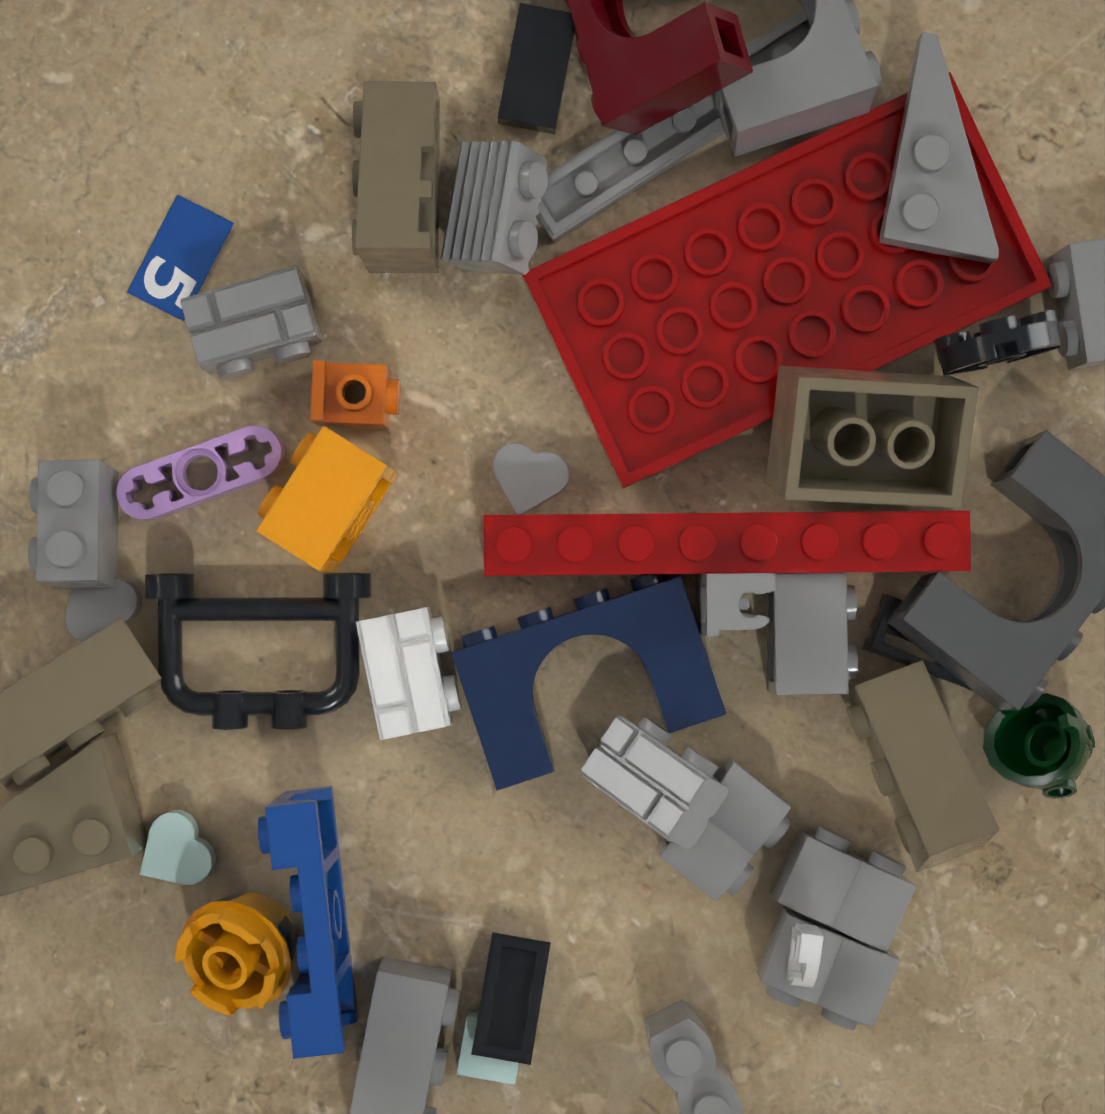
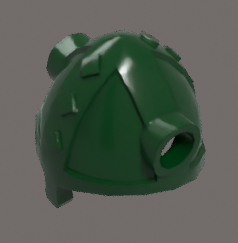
[983,693,1095,799]

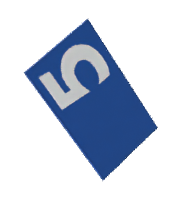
[127,194,234,321]

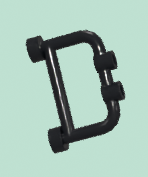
[145,573,371,730]

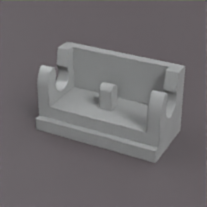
[695,573,776,637]

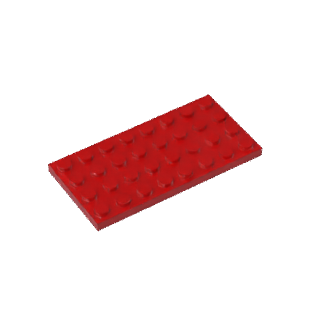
[522,72,1053,489]

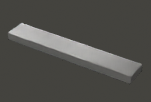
[536,9,810,244]

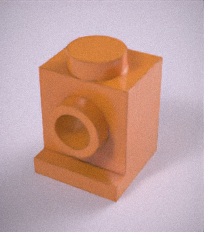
[310,360,401,429]

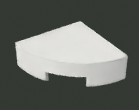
[787,923,824,988]

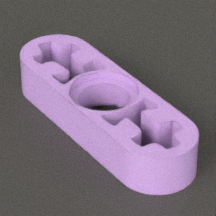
[116,426,286,520]

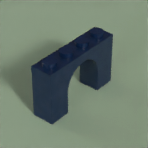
[451,574,726,791]

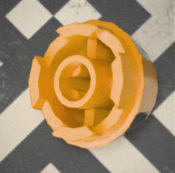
[175,892,297,1016]

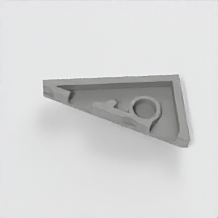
[879,32,999,264]

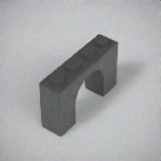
[887,430,1105,711]

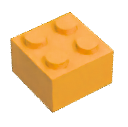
[256,425,398,572]

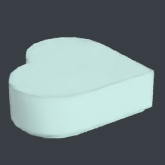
[139,810,216,885]

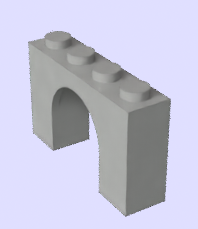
[676,0,881,157]

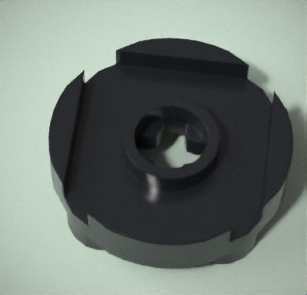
[934,310,1063,376]

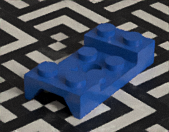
[258,786,359,1059]

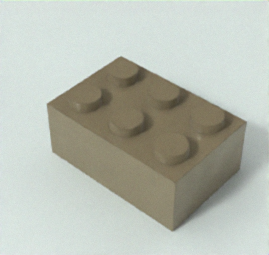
[766,366,979,508]

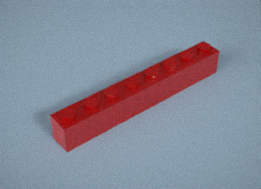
[483,510,971,576]

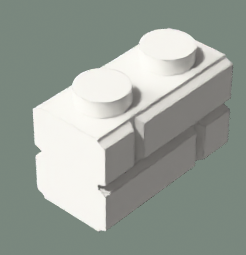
[356,607,462,740]

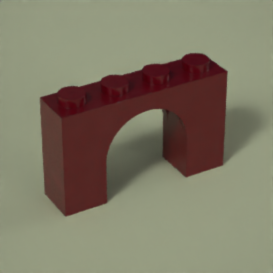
[565,0,753,135]

